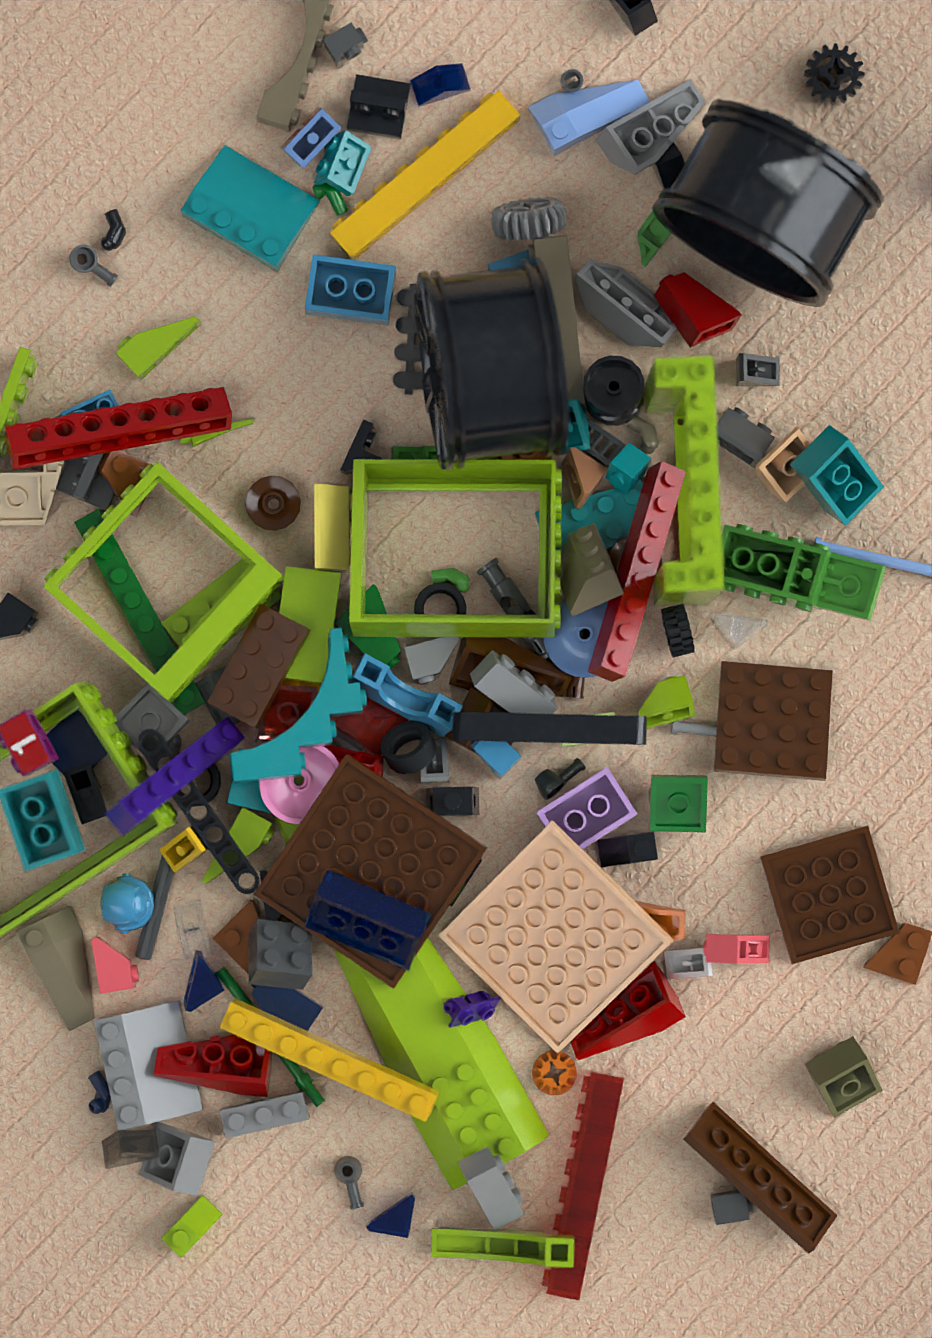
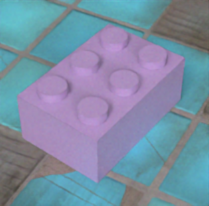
[536,767,637,849]

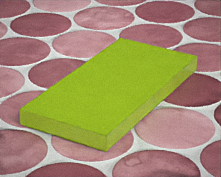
[279,566,341,684]

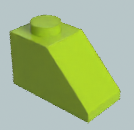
[638,675,695,729]
[161,1195,223,1258]

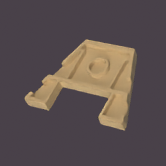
[0,461,64,526]

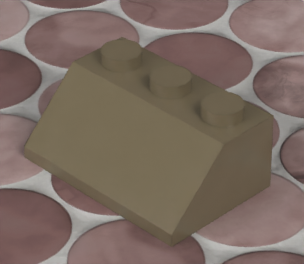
[557,523,624,617]

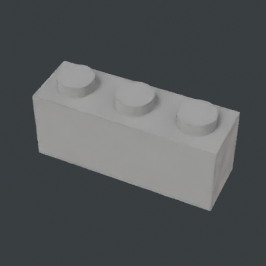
[470,650,558,714]
[220,1090,310,1138]
[458,1146,524,1230]

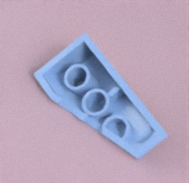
[528,79,650,156]

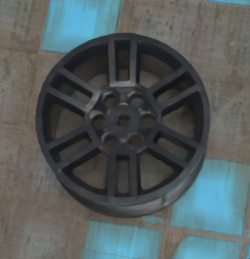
[652,98,884,307]
[414,257,569,470]

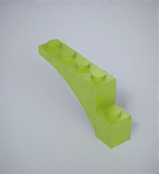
[431,1228,574,1267]

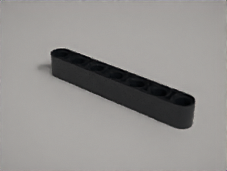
[452,712,647,745]
[137,729,259,894]

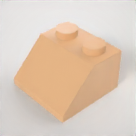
[755,427,810,503]

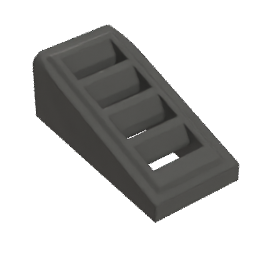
[583,418,626,468]

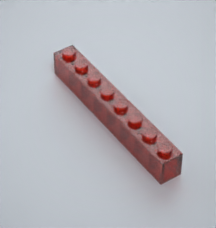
[541,1070,624,1301]

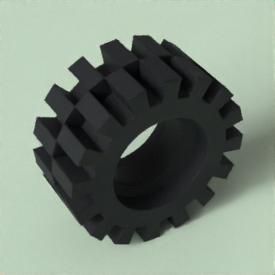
[661,604,695,657]

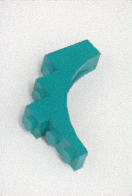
[229,628,367,784]

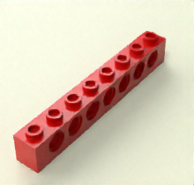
[5,387,232,470]

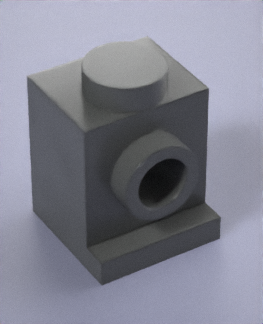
[323,22,368,69]

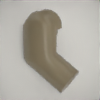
[627,416,659,454]

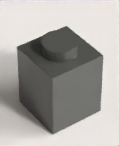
[710,1190,754,1225]

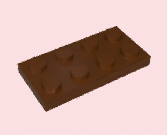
[207,604,311,729]

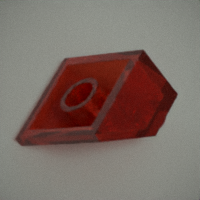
[258,685,318,742]
[335,697,409,756]

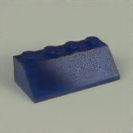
[305,870,432,971]

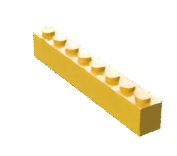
[330,90,520,260]
[219,999,440,1122]

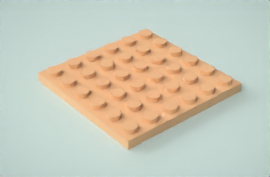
[438,820,674,1053]

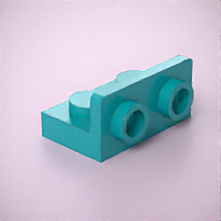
[314,130,372,196]

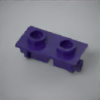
[444,991,501,1028]

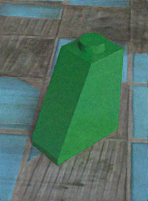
[335,584,401,670]

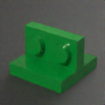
[649,774,708,832]

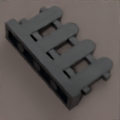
[393,284,423,395]

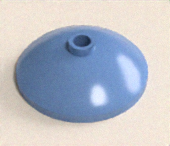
[544,599,608,678]

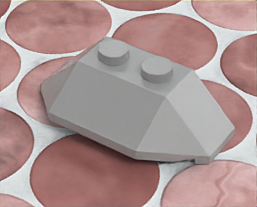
[575,259,677,347]

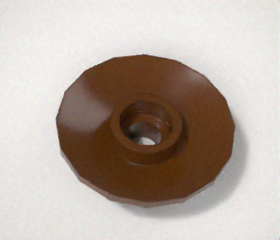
[245,475,301,531]

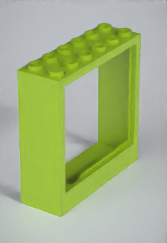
[43,462,284,703]

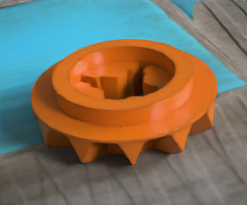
[532,1050,577,1095]

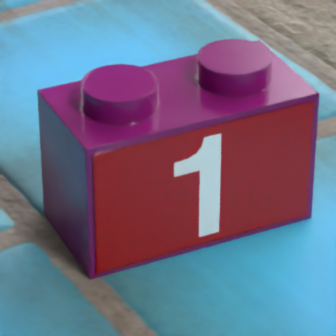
[0,709,59,777]

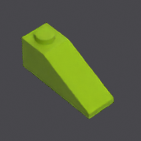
[116,316,201,380]
[201,807,275,883]

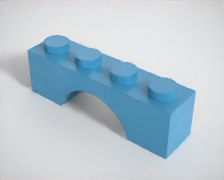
[348,653,463,737]

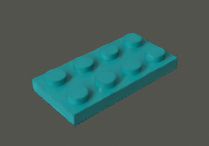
[535,480,643,550]

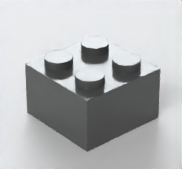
[248,919,312,990]

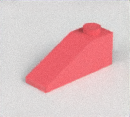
[703,934,770,964]

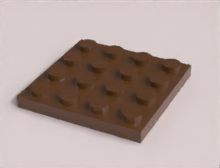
[714,661,833,781]
[760,826,900,964]

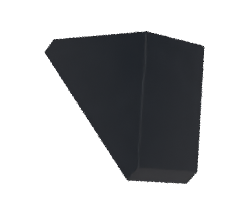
[652,142,685,189]

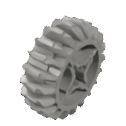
[491,197,567,241]

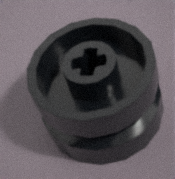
[584,355,645,426]

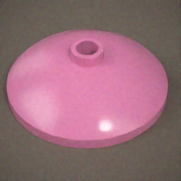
[259,746,339,824]

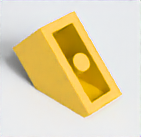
[159,826,209,873]

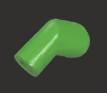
[431,568,470,592]

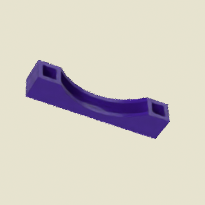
[105,716,245,836]

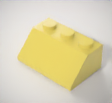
[314,484,353,572]

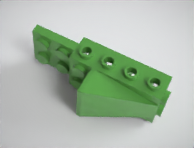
[721,524,886,621]

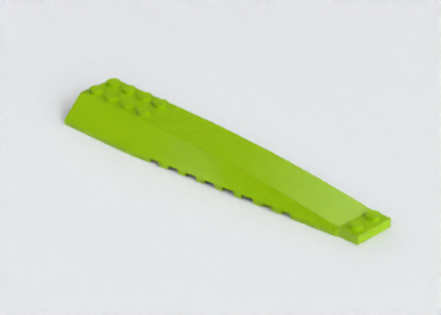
[272,775,550,1190]

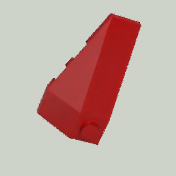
[570,961,686,1060]
[154,1035,272,1097]

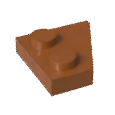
[97,450,149,517]
[213,900,259,974]
[863,923,932,985]

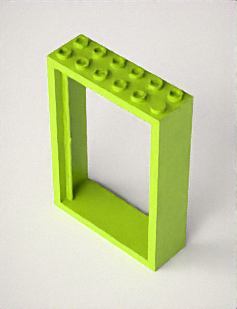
[0,681,178,939]

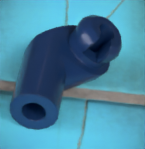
[88,1070,111,1114]

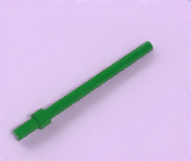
[216,966,325,1107]

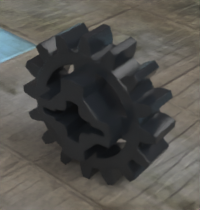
[804,43,865,105]

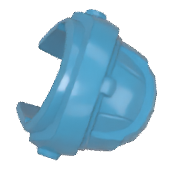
[100,873,154,934]

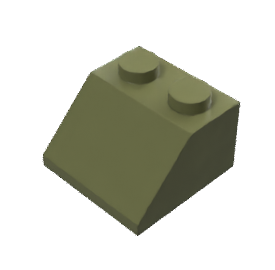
[805,1036,883,1118]

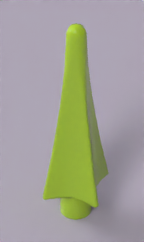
[179,418,254,447]

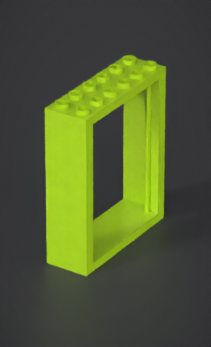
[349,459,562,638]

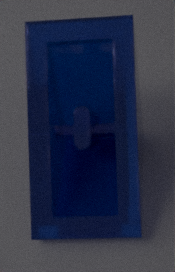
[410,63,471,107]
[183,950,225,1012]
[366,1192,416,1238]

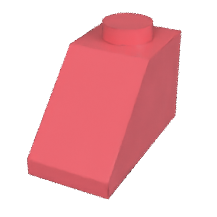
[91,937,140,994]

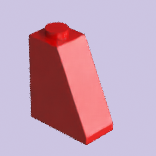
[654,272,742,348]

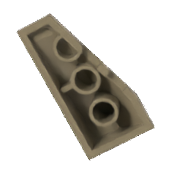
[17,906,95,1031]

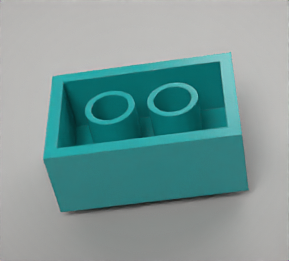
[790,425,884,526]
[0,769,86,872]

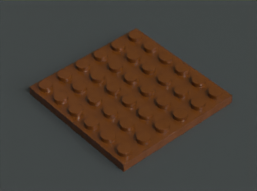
[253,754,488,989]

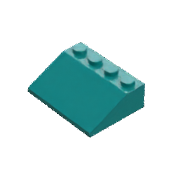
[180,145,320,272]

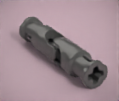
[477,558,549,659]

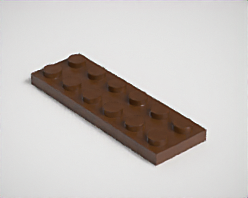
[683,1102,838,1254]

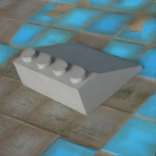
[94,1000,203,1131]

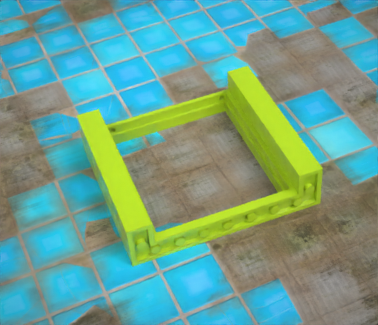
[644,356,724,606]

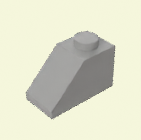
[404,637,460,684]

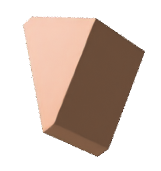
[561,447,608,509]

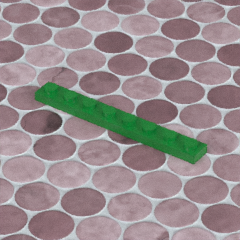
[74,509,205,715]

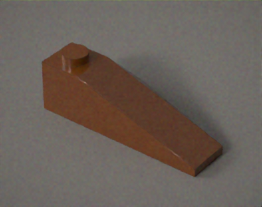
[449,637,572,697]

